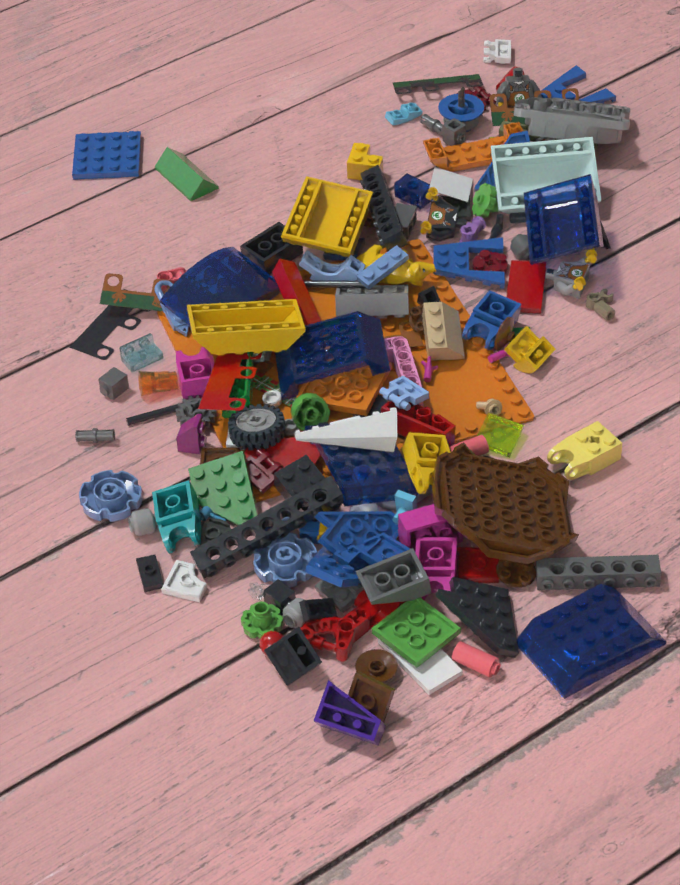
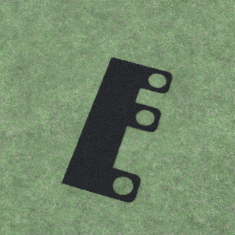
[69,289,151,360]

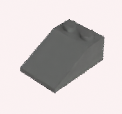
[356,548,431,605]

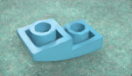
[385,103,423,126]

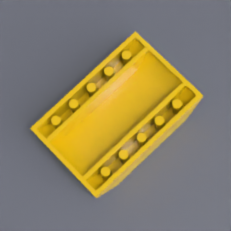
[281,176,373,257]
[187,299,305,355]

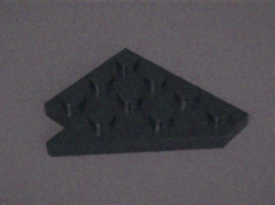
[435,577,519,658]

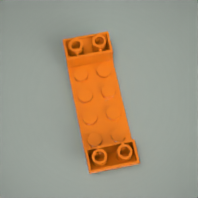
[423,122,523,172]

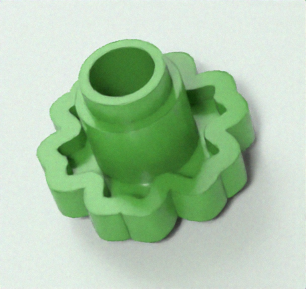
[472,183,498,218]
[241,601,283,639]

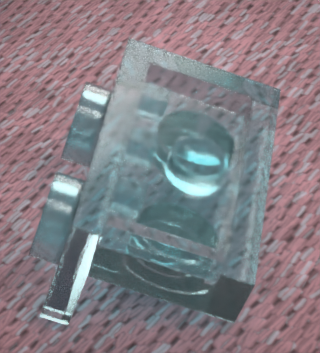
[119,333,164,372]

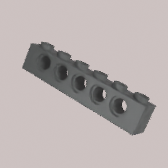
[535,555,661,590]

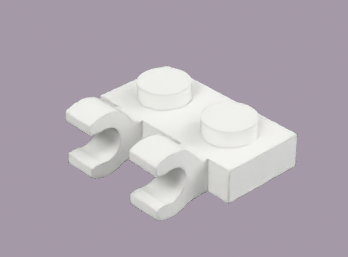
[483,39,511,64]

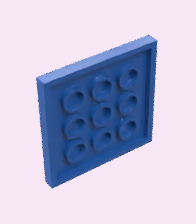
[72,131,141,180]

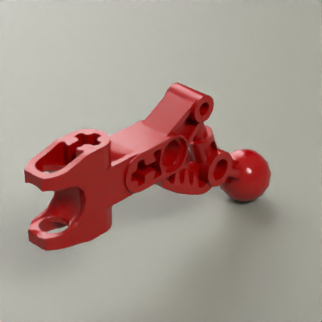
[259,590,406,662]

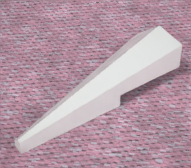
[295,408,397,452]

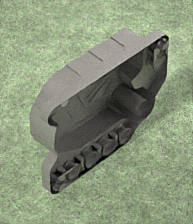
[514,97,630,144]

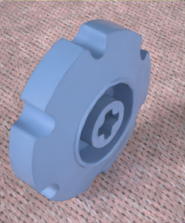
[79,470,142,522]
[253,533,317,587]

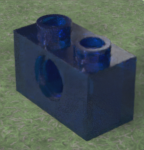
[394,173,433,209]

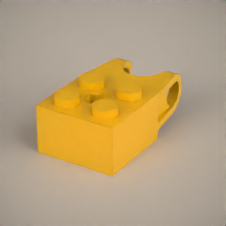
[402,432,450,494]

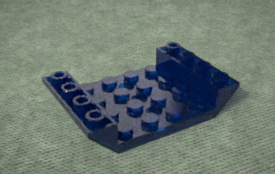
[275,311,391,401]

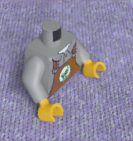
[546,249,598,299]

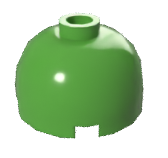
[290,393,330,431]

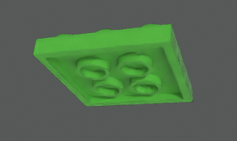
[372,598,461,668]

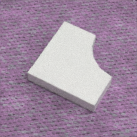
[161,560,207,603]

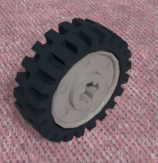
[228,404,286,450]

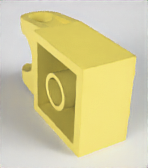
[547,421,622,480]

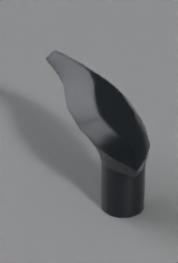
[489,214,504,239]

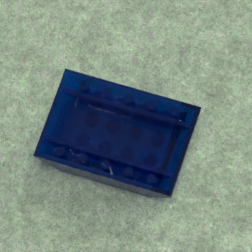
[524,174,604,265]
[517,584,667,699]

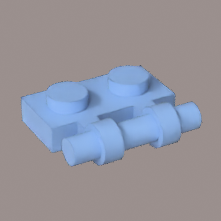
[379,376,429,411]

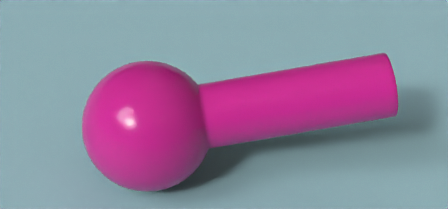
[488,343,510,363]

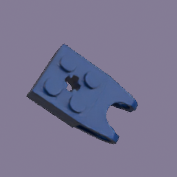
[462,290,521,350]

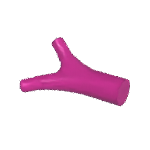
[421,356,438,382]

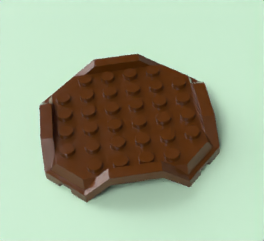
[432,442,579,564]

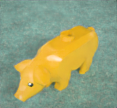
[356,245,436,287]

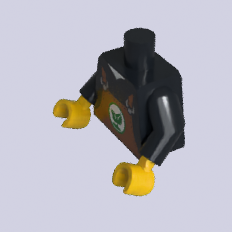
[420,187,467,241]

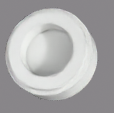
[262,390,282,408]

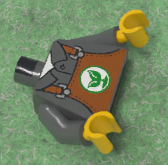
[496,68,542,107]

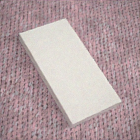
[378,639,463,695]

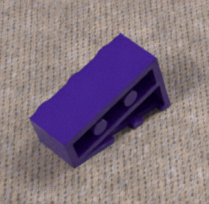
[314,680,386,746]

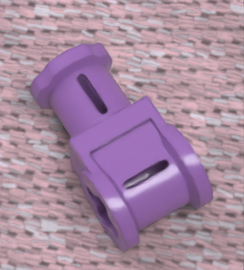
[459,216,486,242]

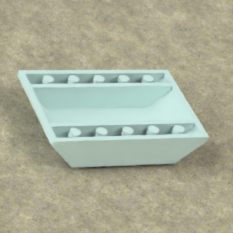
[491,137,601,214]

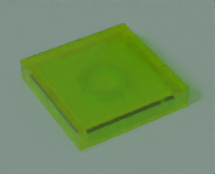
[477,412,524,458]

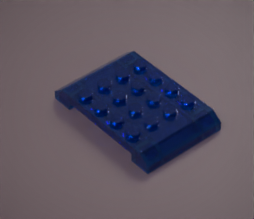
[304,423,418,507]

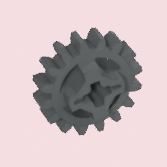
[176,395,217,427]

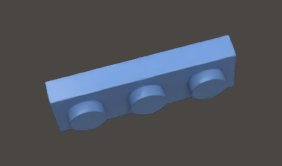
[356,245,409,290]

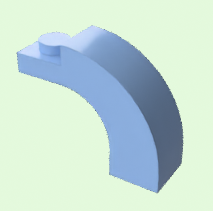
[299,250,365,281]

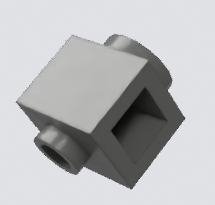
[441,118,466,146]

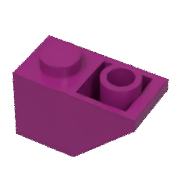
[176,414,207,454]

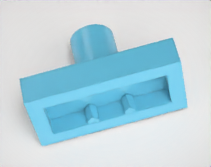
[393,490,417,525]

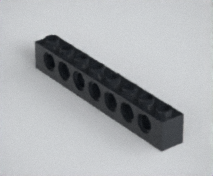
[360,164,408,251]
[190,476,344,579]

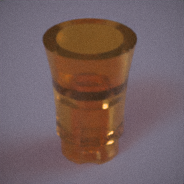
[138,371,178,397]

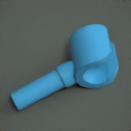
[199,506,226,521]

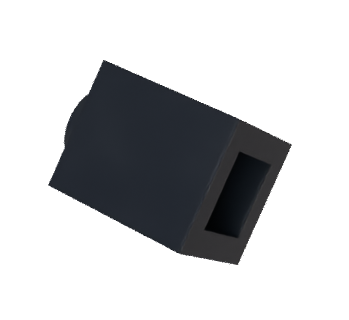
[263,579,296,616]

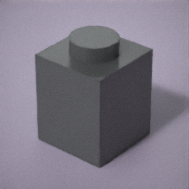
[98,367,129,400]

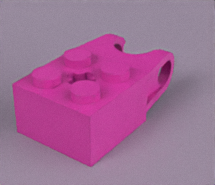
[176,347,215,400]
[415,537,459,601]

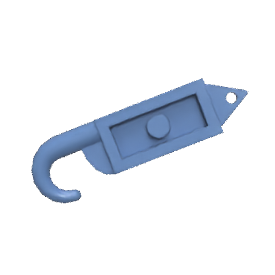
[154,280,190,337]

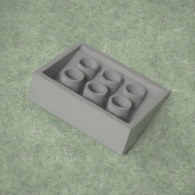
[335,284,409,320]

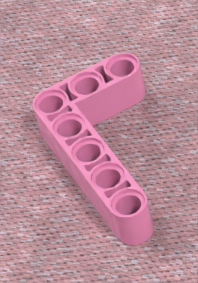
[355,336,424,407]

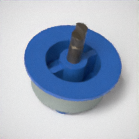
[438,87,484,132]

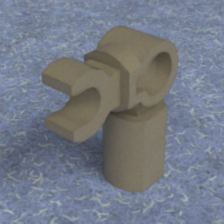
[586,289,615,321]

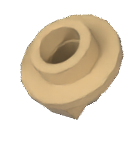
[476,398,502,418]

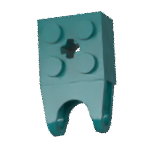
[152,480,201,554]

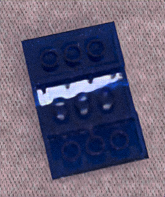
[160,247,280,327]

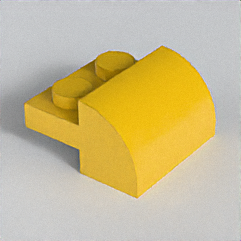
[503,326,556,374]

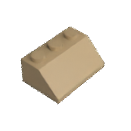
[422,302,465,361]

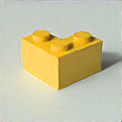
[347,143,383,180]

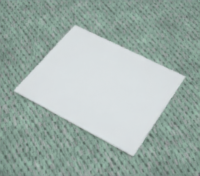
[429,167,473,202]

